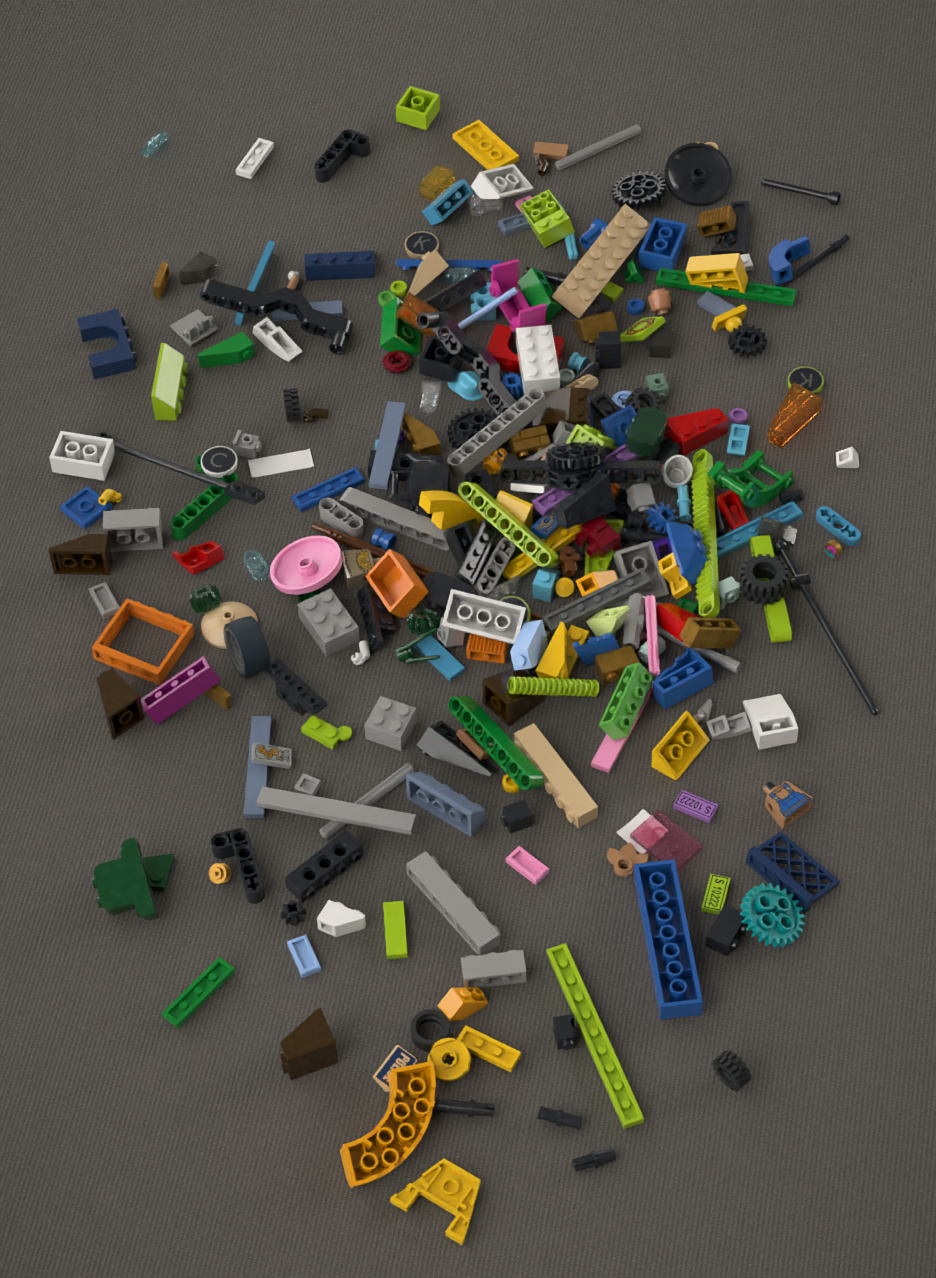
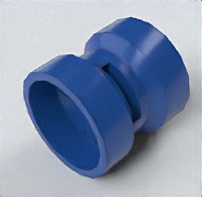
[371,528,397,551]

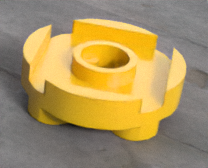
[427,1038,471,1082]

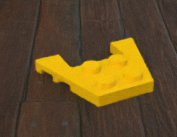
[390,1158,481,1245]

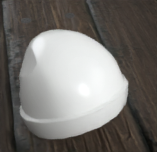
[663,455,693,488]

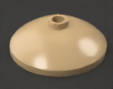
[201,601,258,649]

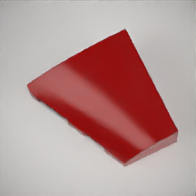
[172,541,225,575]

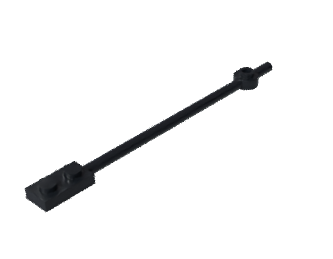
[80,430,265,505]

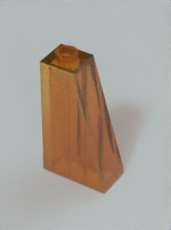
[767,382,823,449]

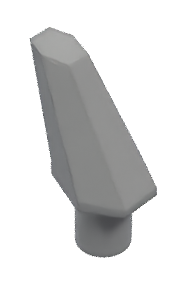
[693,699,712,722]

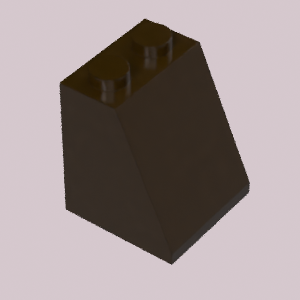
[96,668,144,740]
[482,668,544,726]
[278,1008,338,1081]

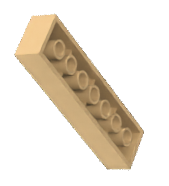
[552,204,651,318]

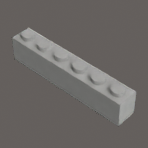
[406,851,501,956]

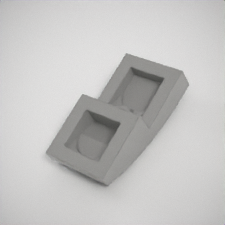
[707,712,752,739]

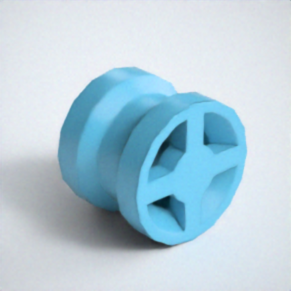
[568,352,589,373]

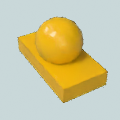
[712,305,747,332]

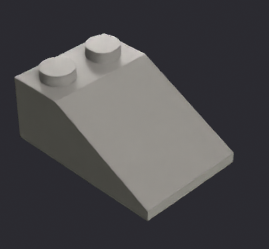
[613,541,669,599]

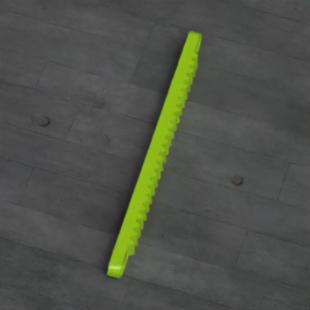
[691,449,720,618]

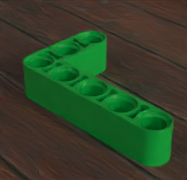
[170,454,239,540]

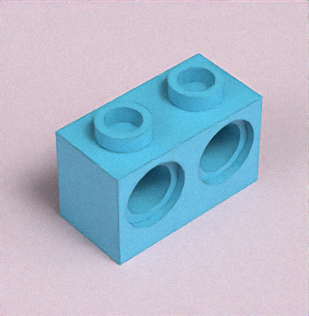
[470,283,496,321]

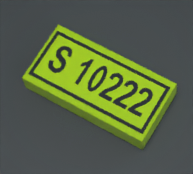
[701,874,731,915]

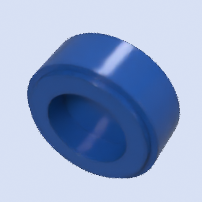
[627,299,645,316]

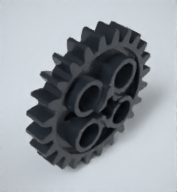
[611,171,667,210]
[447,408,503,450]
[545,442,606,469]

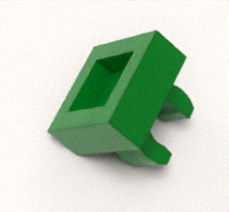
[623,260,645,284]

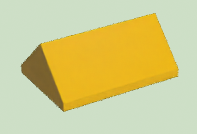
[651,711,710,780]

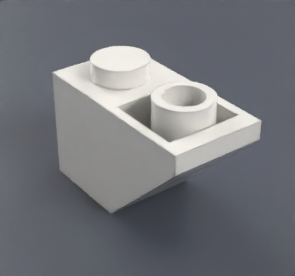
[317,900,366,937]

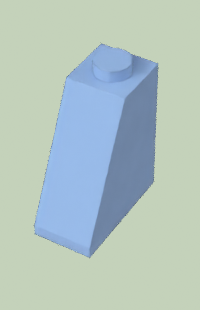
[510,620,548,671]

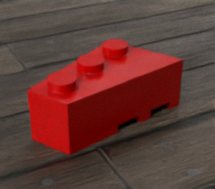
[662,408,728,456]

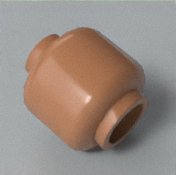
[648,288,673,315]

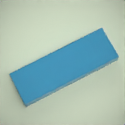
[414,635,465,682]

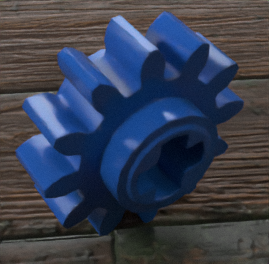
[646,502,679,534]

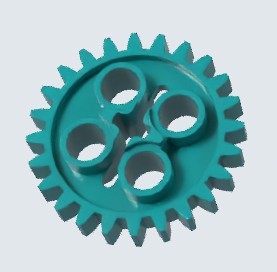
[740,883,805,948]

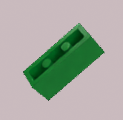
[518,267,563,322]

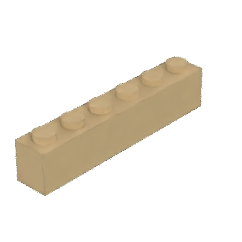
[513,723,598,828]

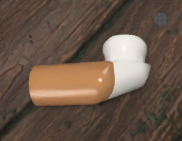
[287,271,300,290]

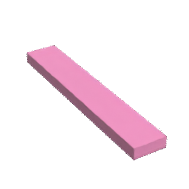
[591,681,653,773]

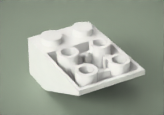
[743,694,798,750]

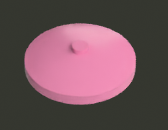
[270,536,343,595]

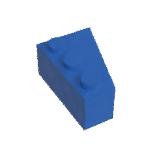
[652,647,713,709]

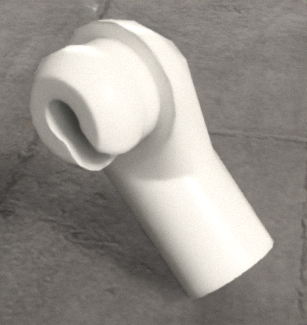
[351,640,370,665]

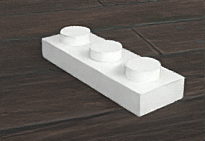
[236,138,274,179]

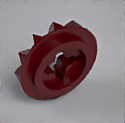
[383,350,411,374]

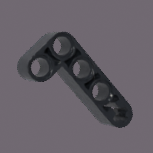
[315,129,371,183]
[211,828,264,904]

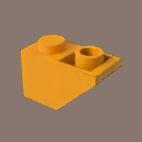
[576,570,618,597]
[437,987,489,1021]

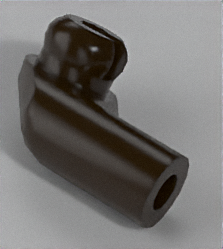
[534,153,549,176]
[303,408,329,423]

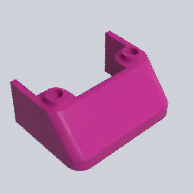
[489,259,546,333]

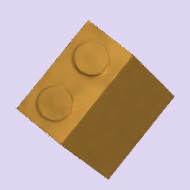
[571,311,618,344]

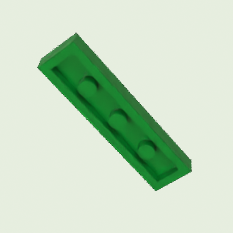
[162,957,235,1029]

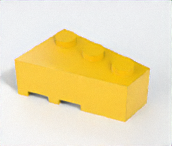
[685,253,748,293]

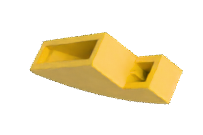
[419,491,487,530]

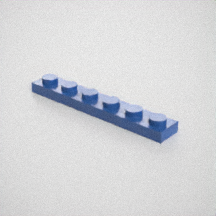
[397,259,501,271]

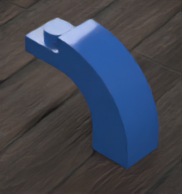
[769,236,811,285]

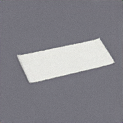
[248,448,314,477]

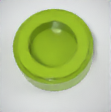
[390,281,408,297]

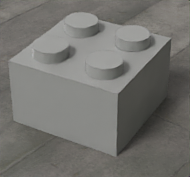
[364,696,417,751]

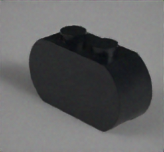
[422,571,477,613]

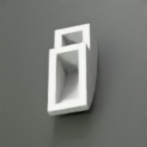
[252,317,302,362]

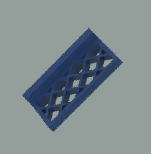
[745,831,840,913]

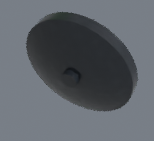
[664,143,732,207]

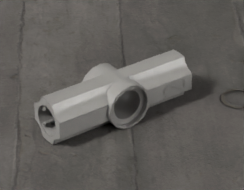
[622,593,645,650]

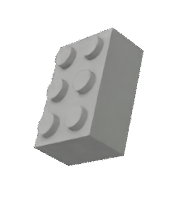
[103,508,164,552]
[297,588,360,657]

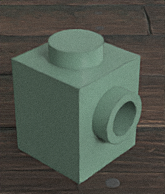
[645,373,669,402]

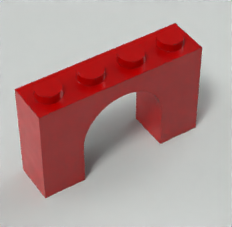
[486,324,564,374]

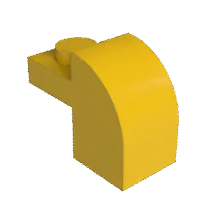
[658,552,692,600]

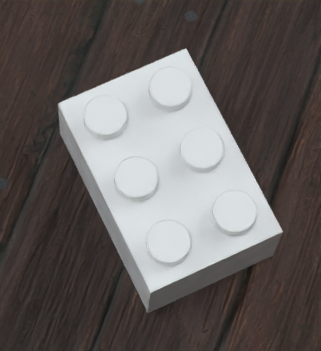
[49,431,115,481]

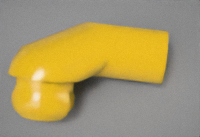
[98,489,122,505]

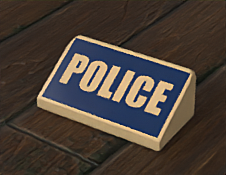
[373,1045,417,1092]

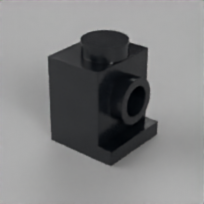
[611,488,633,521]
[553,1014,577,1050]

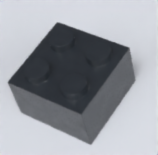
[419,335,464,383]

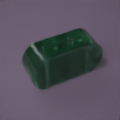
[625,407,668,456]

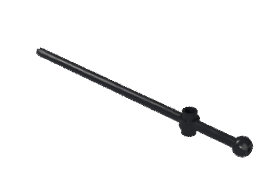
[773,539,878,716]

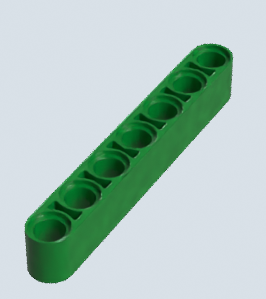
[448,696,544,790]

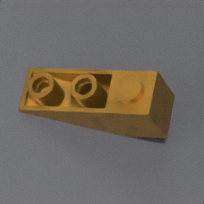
[401,412,441,455]

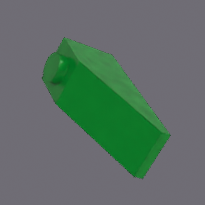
[197,331,255,368]

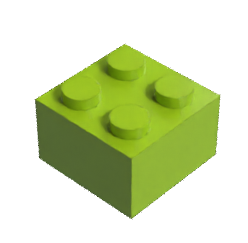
[396,86,440,130]

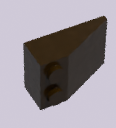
[533,387,589,429]
[49,534,112,575]

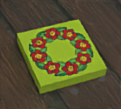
[620,316,666,342]

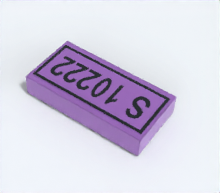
[673,790,718,824]

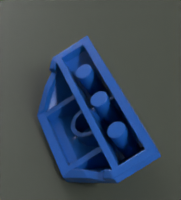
[666,522,707,584]

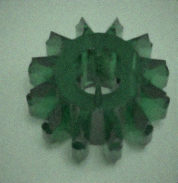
[189,584,222,614]
[407,607,439,635]

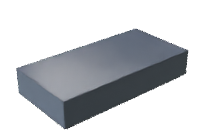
[697,291,736,316]

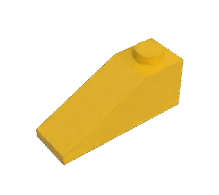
[536,622,568,679]

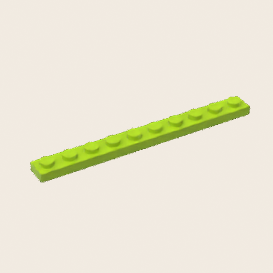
[546,943,644,1129]

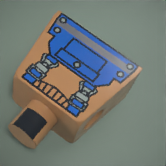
[763,781,812,830]

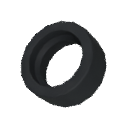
[410,1009,451,1052]

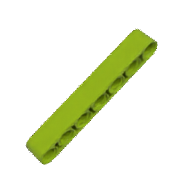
[458,482,559,568]
[750,535,792,643]

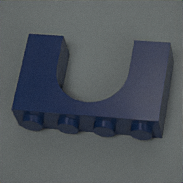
[77,309,137,379]

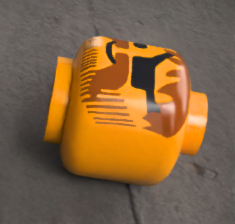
[483,448,508,474]

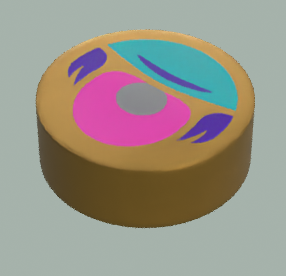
[824,540,843,559]

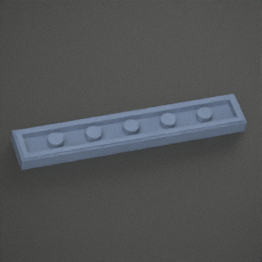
[369,401,406,490]
[244,716,272,818]

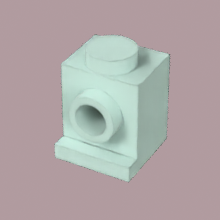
[719,576,742,610]

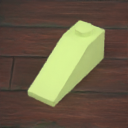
[586,605,630,637]

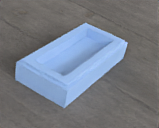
[287,935,321,978]

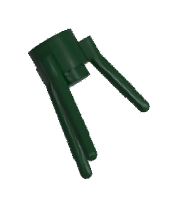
[395,628,440,664]

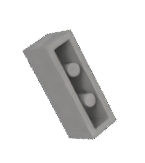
[461,950,527,988]

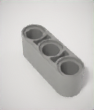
[319,498,364,539]

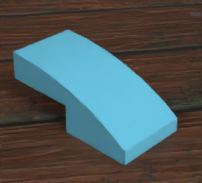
[727,424,750,456]

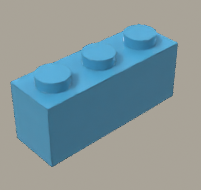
[422,179,474,226]

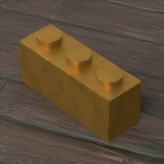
[679,617,742,649]

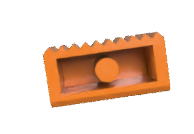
[466,633,509,664]

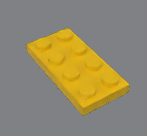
[452,120,519,170]

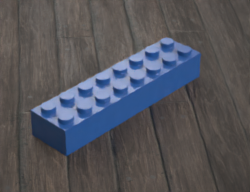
[634,859,703,1020]

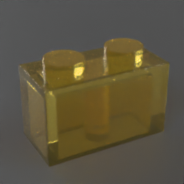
[419,164,456,202]

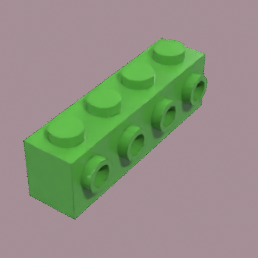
[598,662,654,740]

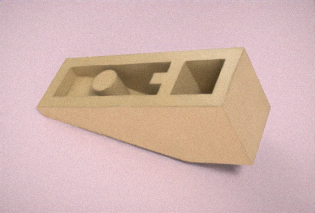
[405,250,449,302]

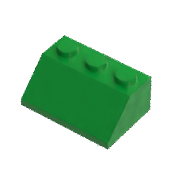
[380,298,422,355]

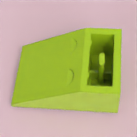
[519,189,574,248]

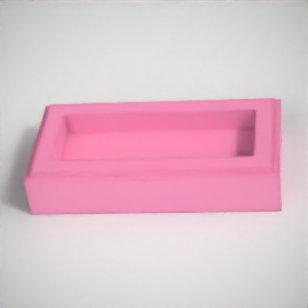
[506,846,549,885]

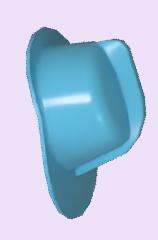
[447,371,483,401]

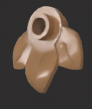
[607,843,648,877]

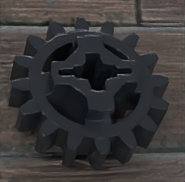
[728,324,767,358]

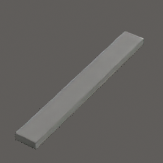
[256,786,416,835]

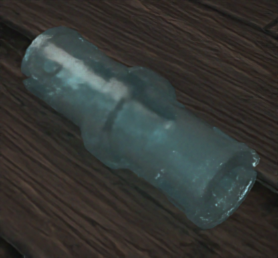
[140,130,169,157]

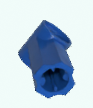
[579,218,609,250]

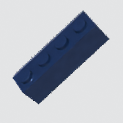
[305,251,375,281]

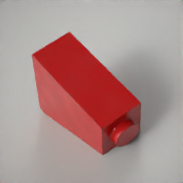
[656,603,701,642]

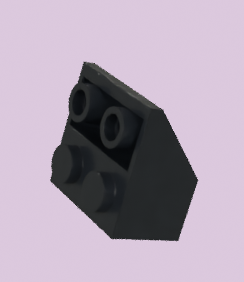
[443,518,491,567]

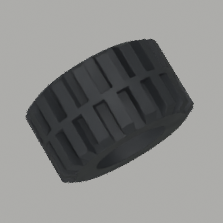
[739,554,789,606]

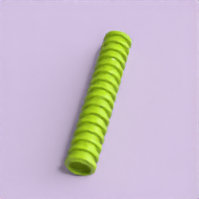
[507,677,600,697]

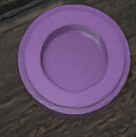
[729,408,747,425]

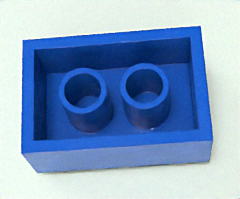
[639,217,687,271]

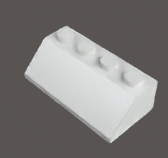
[442,589,526,644]

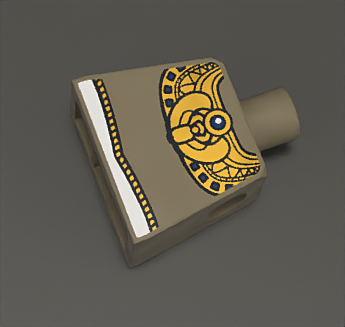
[341,549,382,590]

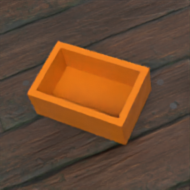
[365,549,429,619]

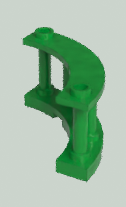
[707,450,794,508]

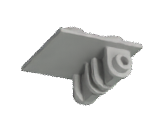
[170,309,219,346]

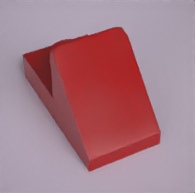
[717,490,749,530]

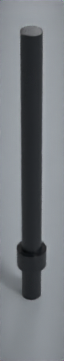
[775,234,850,287]

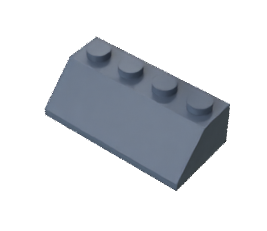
[406,771,486,837]

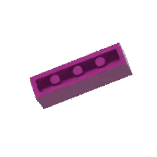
[141,656,221,724]

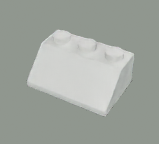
[471,164,534,199]

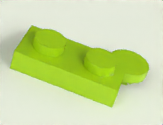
[301,716,352,750]

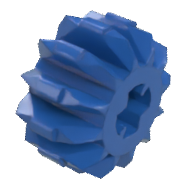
[500,372,524,400]

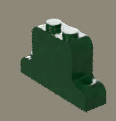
[92,837,159,920]

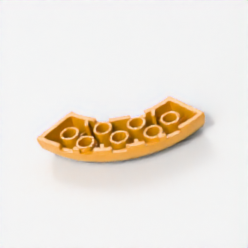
[340,1061,436,1188]

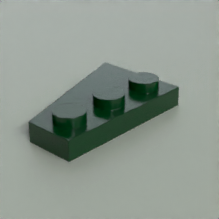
[143,853,175,892]

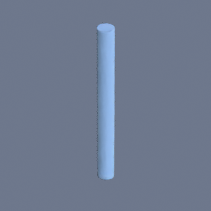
[457,287,518,330]

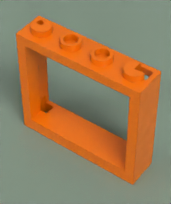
[92,598,195,686]

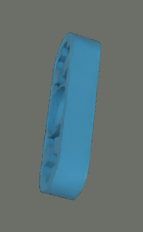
[816,506,861,546]

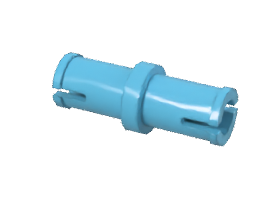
[677,485,691,522]

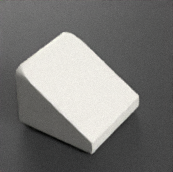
[836,447,859,468]

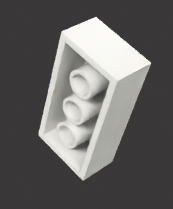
[516,325,560,395]

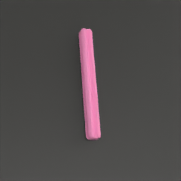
[645,595,660,676]

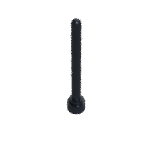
[761,178,841,206]

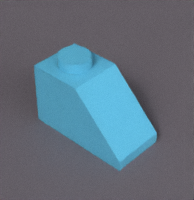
[533,567,562,602]

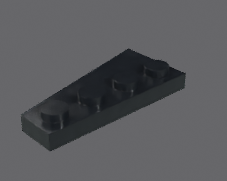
[711,201,749,255]

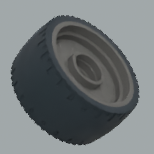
[223,616,270,677]

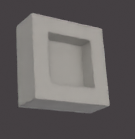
[294,773,321,796]

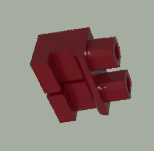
[575,517,620,558]

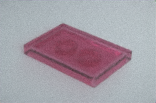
[630,810,702,872]

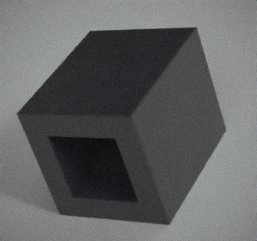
[500,799,532,834]

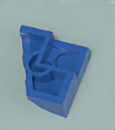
[572,632,620,667]

